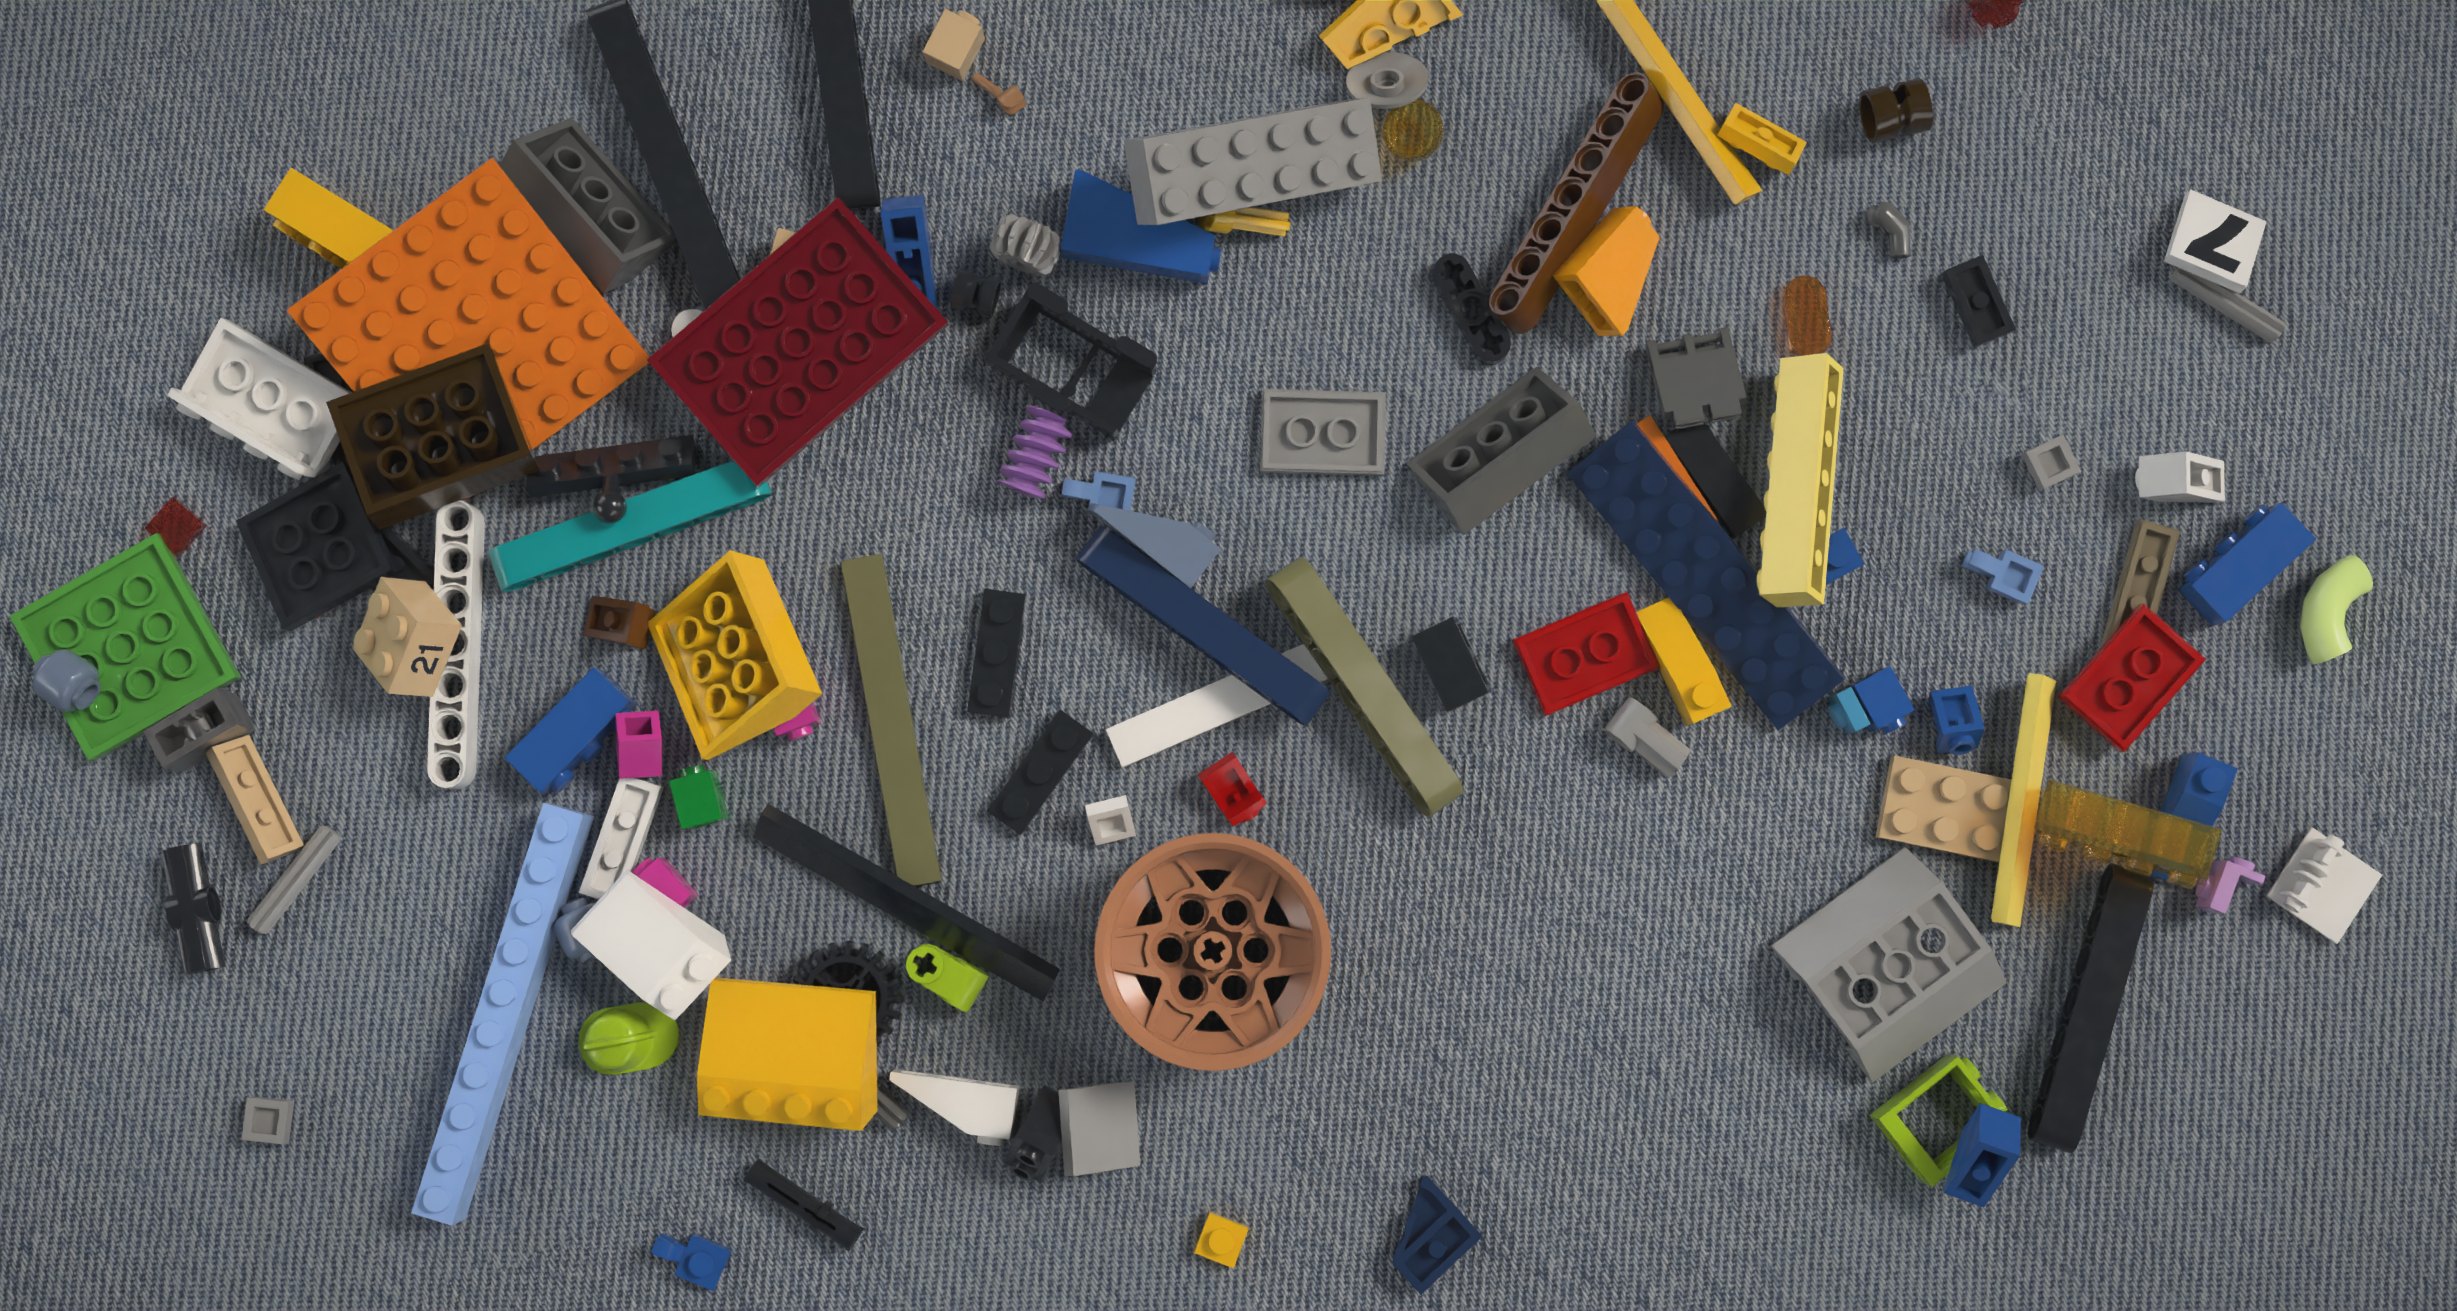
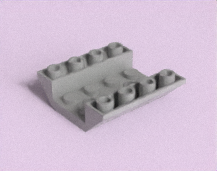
[1770,847,2006,1083]

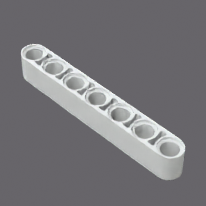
[427,500,485,790]

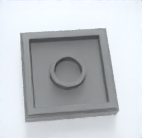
[1058,1081,1140,1176]

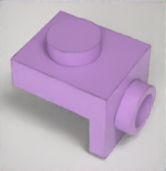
[2195,856,2266,914]

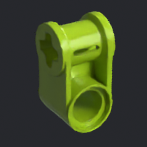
[906,944,989,1013]

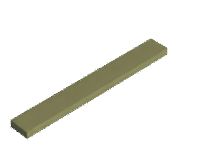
[841,553,942,886]

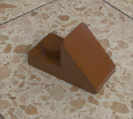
[582,595,655,649]

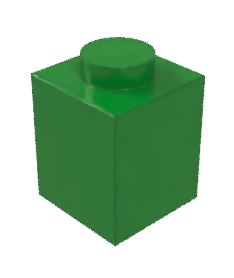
[669,764,729,830]

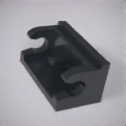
[1411,617,1492,712]

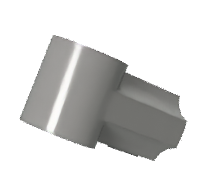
[1603,697,1692,778]

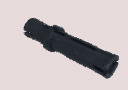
[744,1159,864,1252]

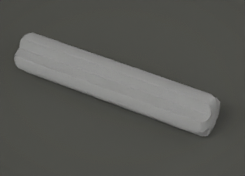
[2171,267,2286,342]
[247,826,341,934]

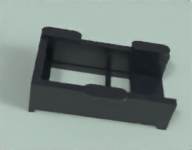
[985,283,1157,441]

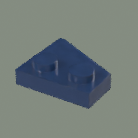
[1392,1175,1483,1295]

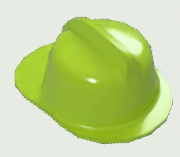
[578,1002,679,1075]

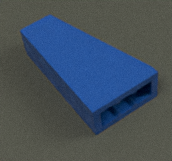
[1061,169,1221,284]

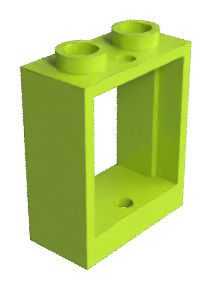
[1869,1054,2008,1187]

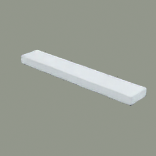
[1106,644,1328,768]

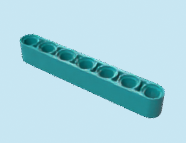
[488,460,772,592]

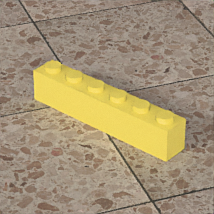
[1757,353,1844,607]

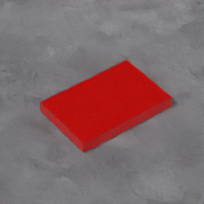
[1512,592,1660,717]
[2057,603,2206,753]

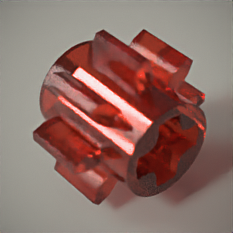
[1968,0,2023,29]

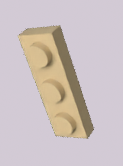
[206,735,304,865]

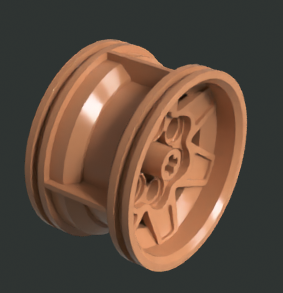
[1094,833,1331,1071]

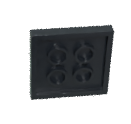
[236,462,398,632]

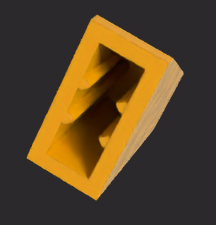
[1552,206,1660,336]

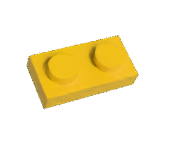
[1717,102,1807,176]

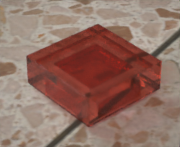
[145,497,208,556]

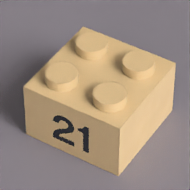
[352,577,462,697]

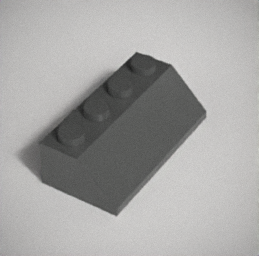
[500,118,677,294]
[1406,367,1596,535]

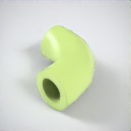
[2300,555,2373,664]

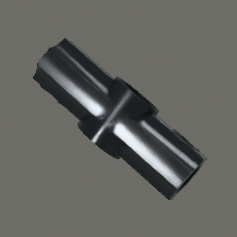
[162,843,225,975]

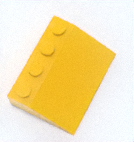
[648,550,822,760]
[697,977,878,1131]

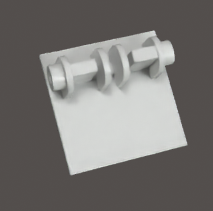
[2266,827,2382,944]

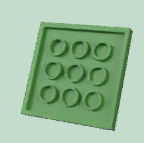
[9,533,242,761]

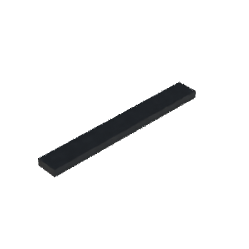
[753,804,1060,1001]

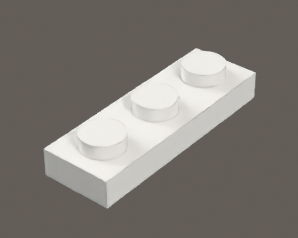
[579,778,664,900]

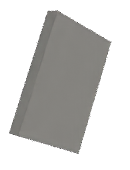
[1260,389,1386,476]

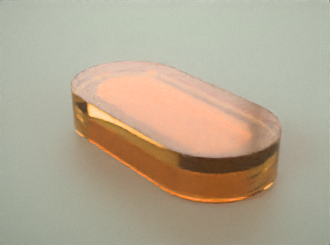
[1782,276,1832,356]

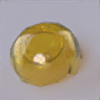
[1382,99,1445,163]

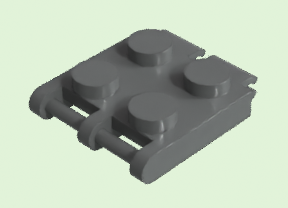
[1645,327,1747,430]

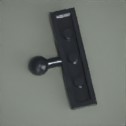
[526,435,696,524]

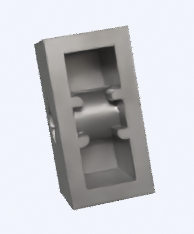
[143,688,256,772]

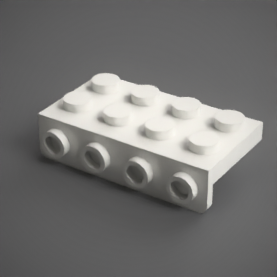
[167,318,352,480]

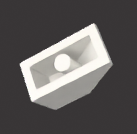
[2135,451,2225,503]

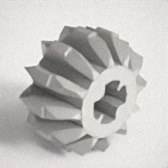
[989,215,1062,276]

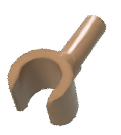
[972,73,1027,115]

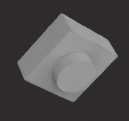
[2021,435,2081,491]
[241,1096,294,1144]

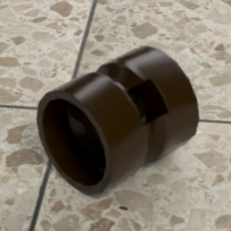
[1859,78,1933,143]

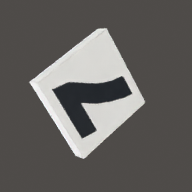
[2164,189,2267,293]

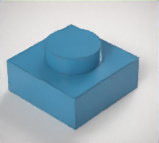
[1828,687,1870,734]

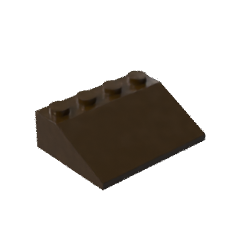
[326,343,540,530]

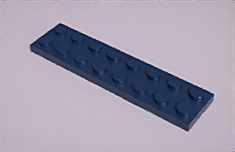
[1567,420,1846,730]

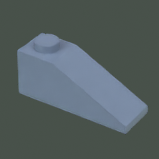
[1087,503,1221,588]

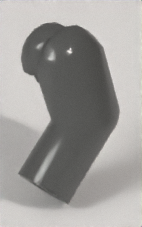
[1867,202,1911,259]

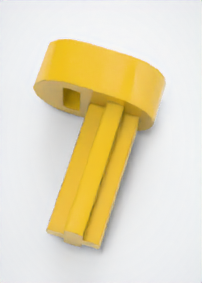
[1197,207,1290,236]

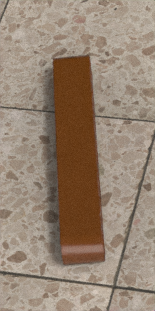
[1489,72,1664,334]

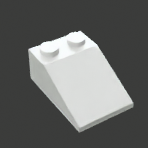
[571,870,731,1020]

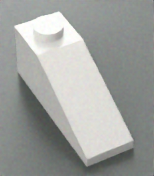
[890,1069,1020,1146]

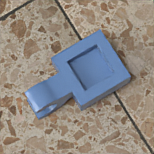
[1061,471,1136,514]
[1961,549,2044,605]

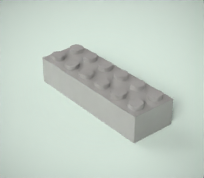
[1123,98,1382,225]

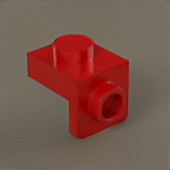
[1198,752,1267,826]

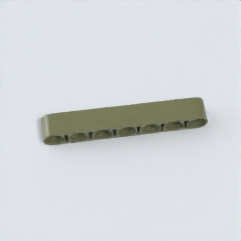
[1265,557,1464,817]

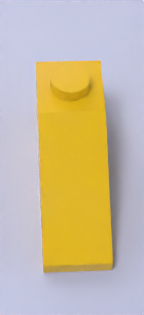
[1636,598,1732,726]

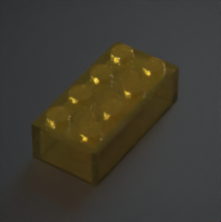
[2033,780,2222,889]

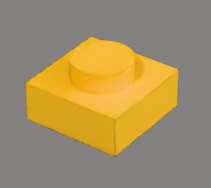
[1194,1211,1249,1269]

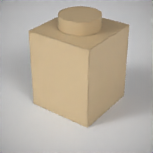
[922,9,985,81]

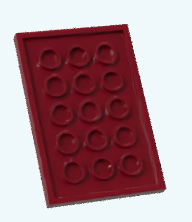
[647,197,949,488]

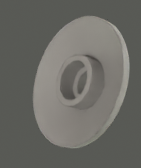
[1346,52,1428,109]

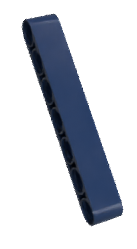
[1075,525,1331,727]

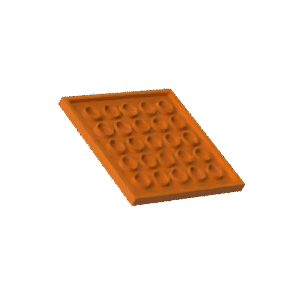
[286,157,650,501]

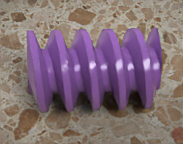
[996,405,1073,499]

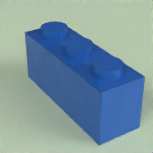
[2178,502,2316,626]
[504,667,638,794]

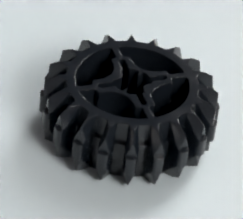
[793,940,905,1046]

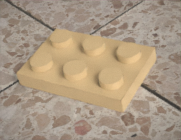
[1875,755,2011,863]

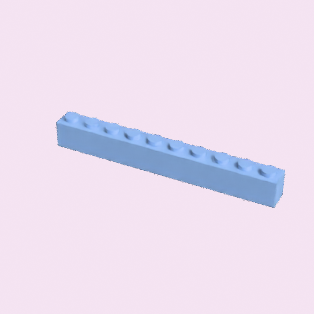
[411,803,594,1226]

